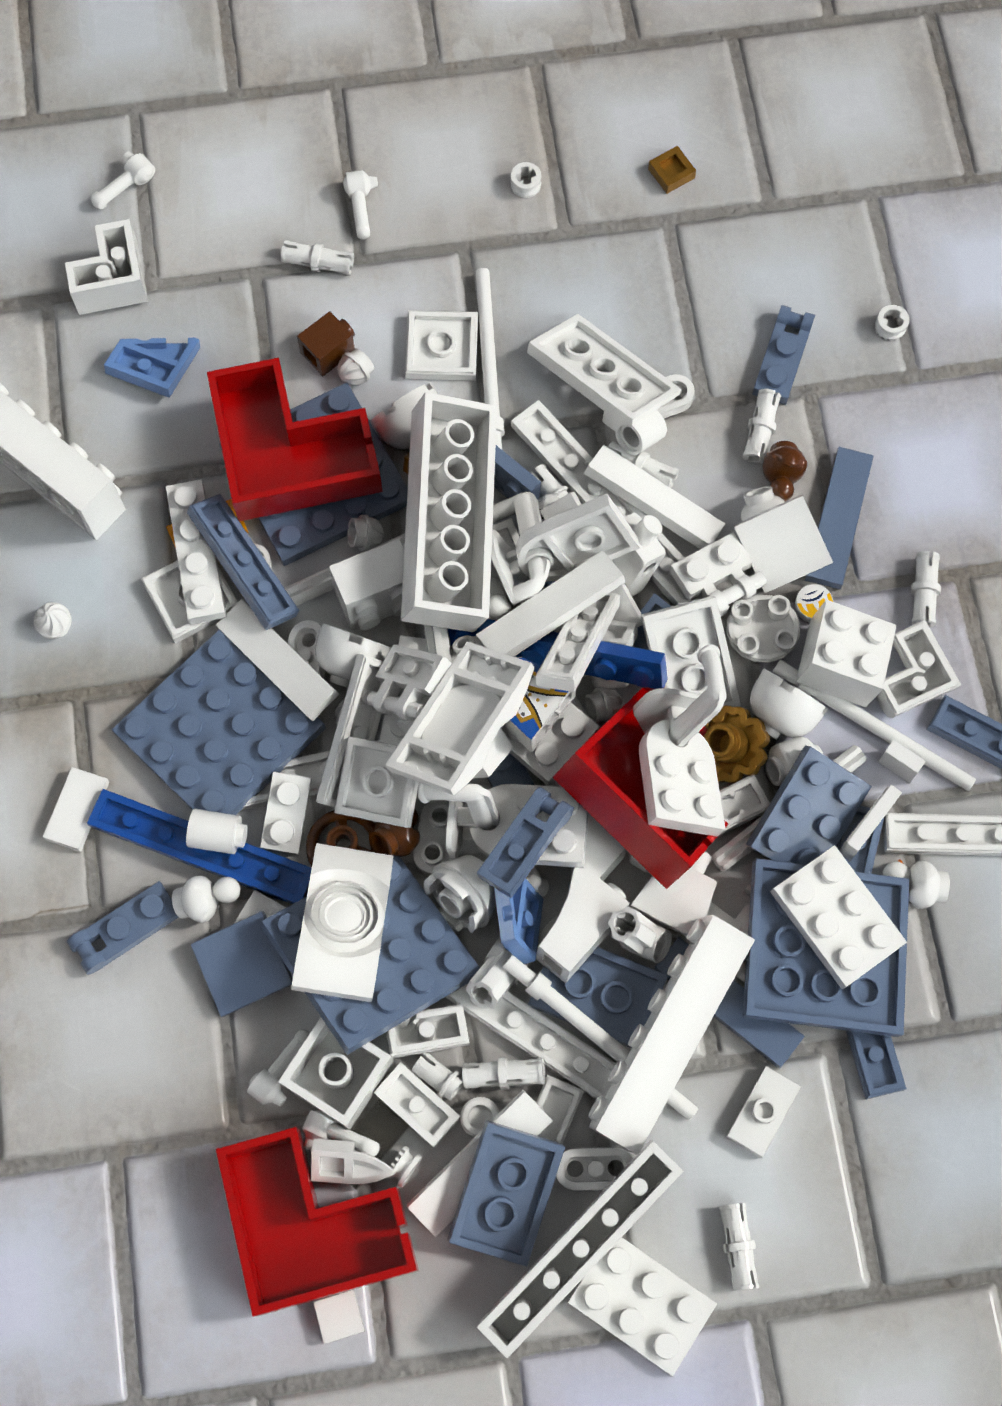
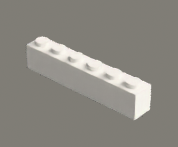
[588,915,755,1155]
[477,1140,684,1358]

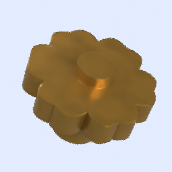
[703,705,770,783]

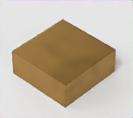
[648,146,696,194]

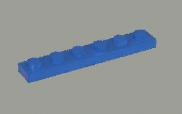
[447,619,668,689]
[87,789,312,904]

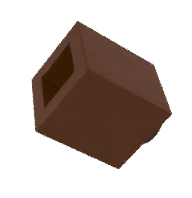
[297,311,355,377]

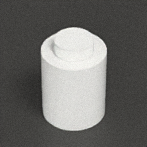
[186,809,248,854]

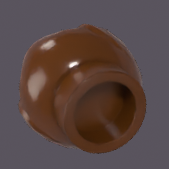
[762,441,807,501]
[369,808,420,857]

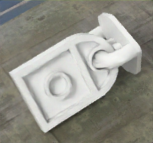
[491,492,640,605]
[633,645,726,837]
[418,782,589,868]

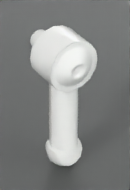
[91,151,155,209]
[343,170,378,240]
[247,1030,310,1106]
[302,1110,380,1157]

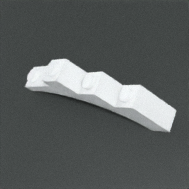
[536,780,630,984]

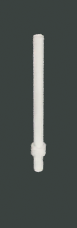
[475,268,505,449]
[773,659,976,791]
[502,954,698,1120]

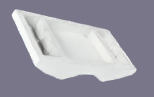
[386,641,534,795]
[291,843,393,1002]

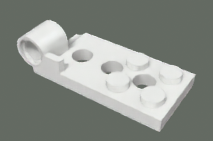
[527,314,681,455]

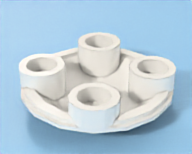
[726,595,800,663]

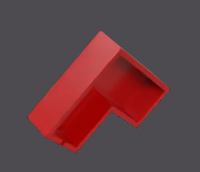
[207,357,383,522]
[552,687,728,889]
[216,1127,419,1317]

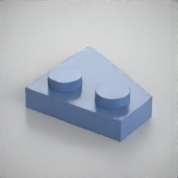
[104,337,200,398]
[494,878,544,964]

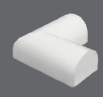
[876,620,961,718]
[386,1004,470,1058]

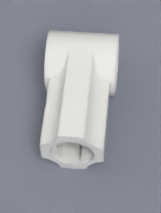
[608,906,672,963]
[465,937,533,1009]

